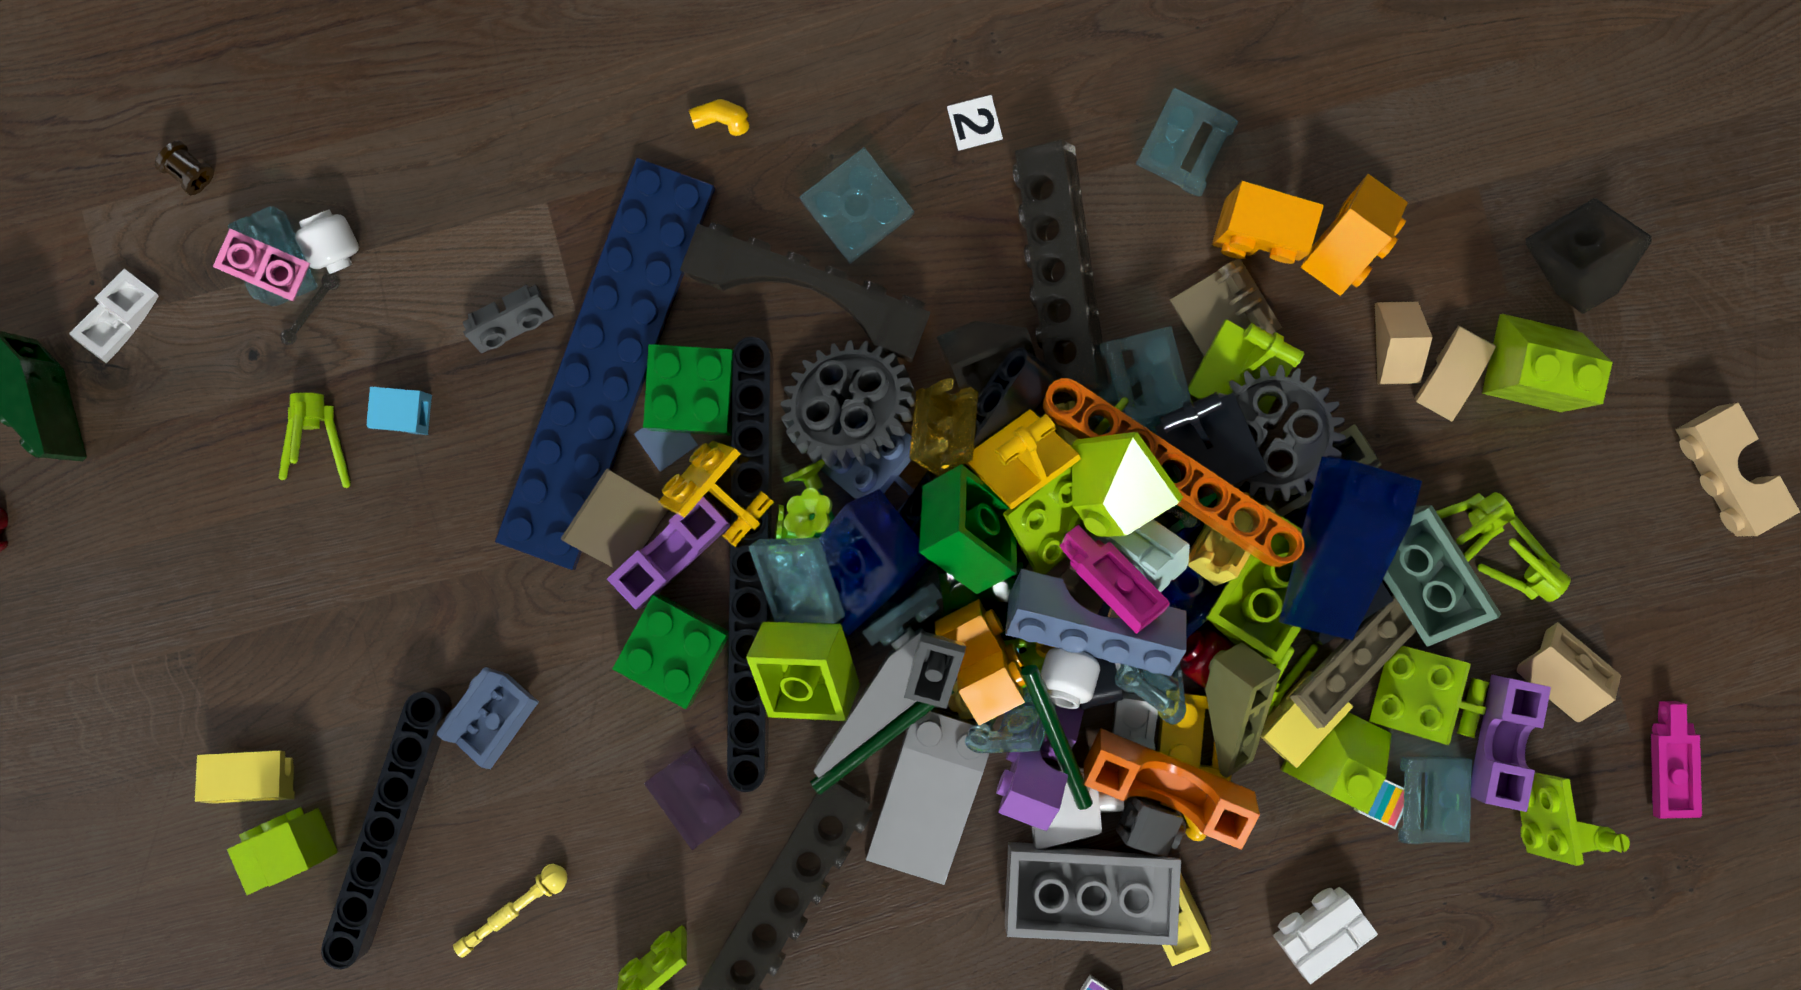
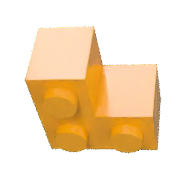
[1301,174,1408,296]
[1212,181,1324,264]
[935,599,1025,725]

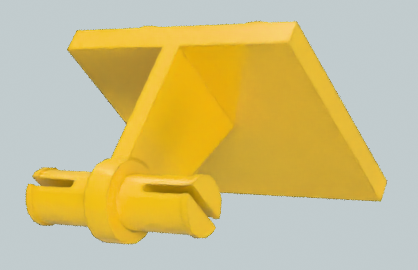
[963,409,1081,510]
[658,441,774,547]

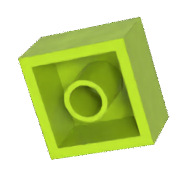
[746,622,860,721]

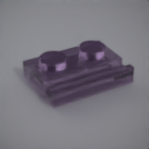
[644,746,742,850]

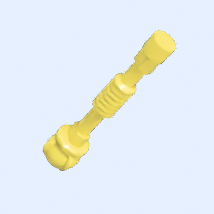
[453,864,567,958]

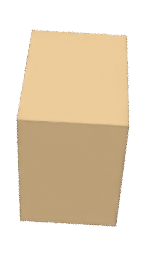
[1375,302,1433,385]

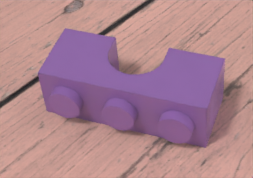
[607,494,730,610]
[1468,674,1551,812]
[996,701,1084,831]

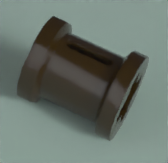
[154,140,214,196]

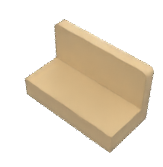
[1517,622,1621,722]

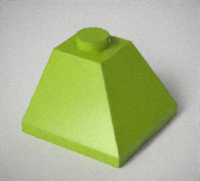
[1071,432,1183,537]
[1280,712,1392,814]

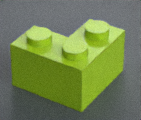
[227,807,338,895]

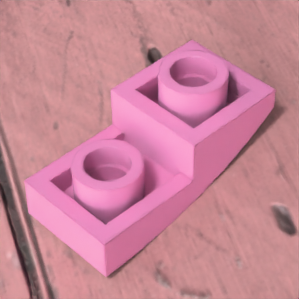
[213,229,311,302]

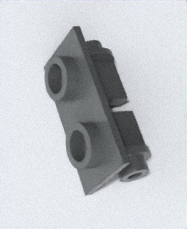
[463,284,554,354]

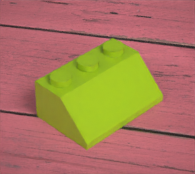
[1206,513,1345,664]

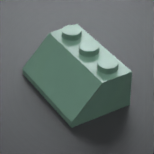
[1360,505,1501,647]

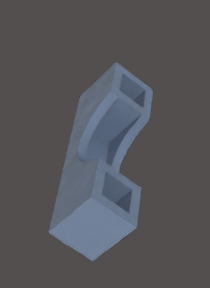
[1005,569,1186,676]

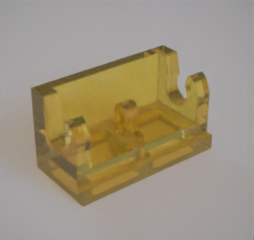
[909,378,978,476]

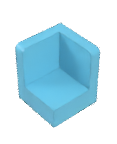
[366,387,432,435]

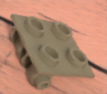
[1170,259,1282,356]

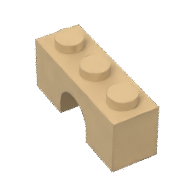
[1675,403,1800,536]

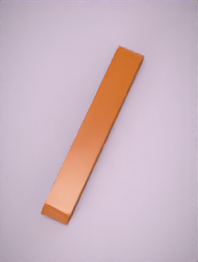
[1043,378,1304,567]

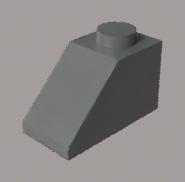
[904,631,966,709]
[1115,796,1185,857]

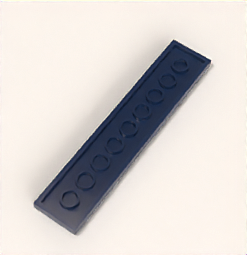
[495,158,715,570]

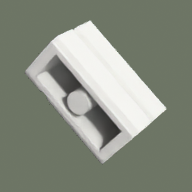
[1273,887,1378,984]

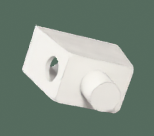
[1031,765,1124,849]

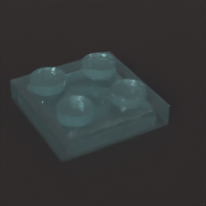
[799,147,914,264]
[748,538,845,623]
[862,581,942,647]

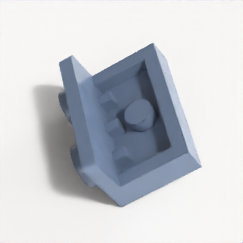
[437,667,539,770]

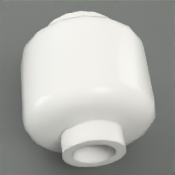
[295,209,359,274]
[1041,647,1100,709]

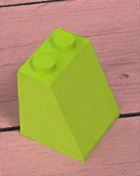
[1482,314,1613,412]

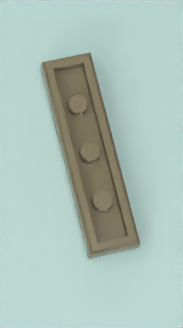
[1289,592,1416,729]

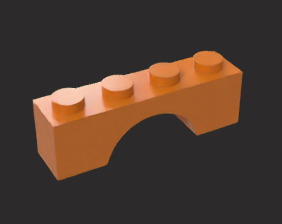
[1084,728,1260,850]

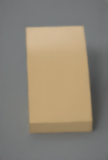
[1415,325,1496,421]

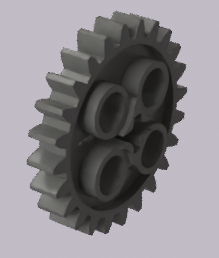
[780,340,916,469]
[1218,365,1346,502]

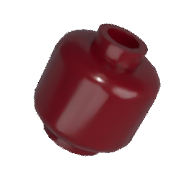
[1180,629,1235,688]

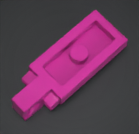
[1059,525,1170,634]
[1651,701,1702,819]

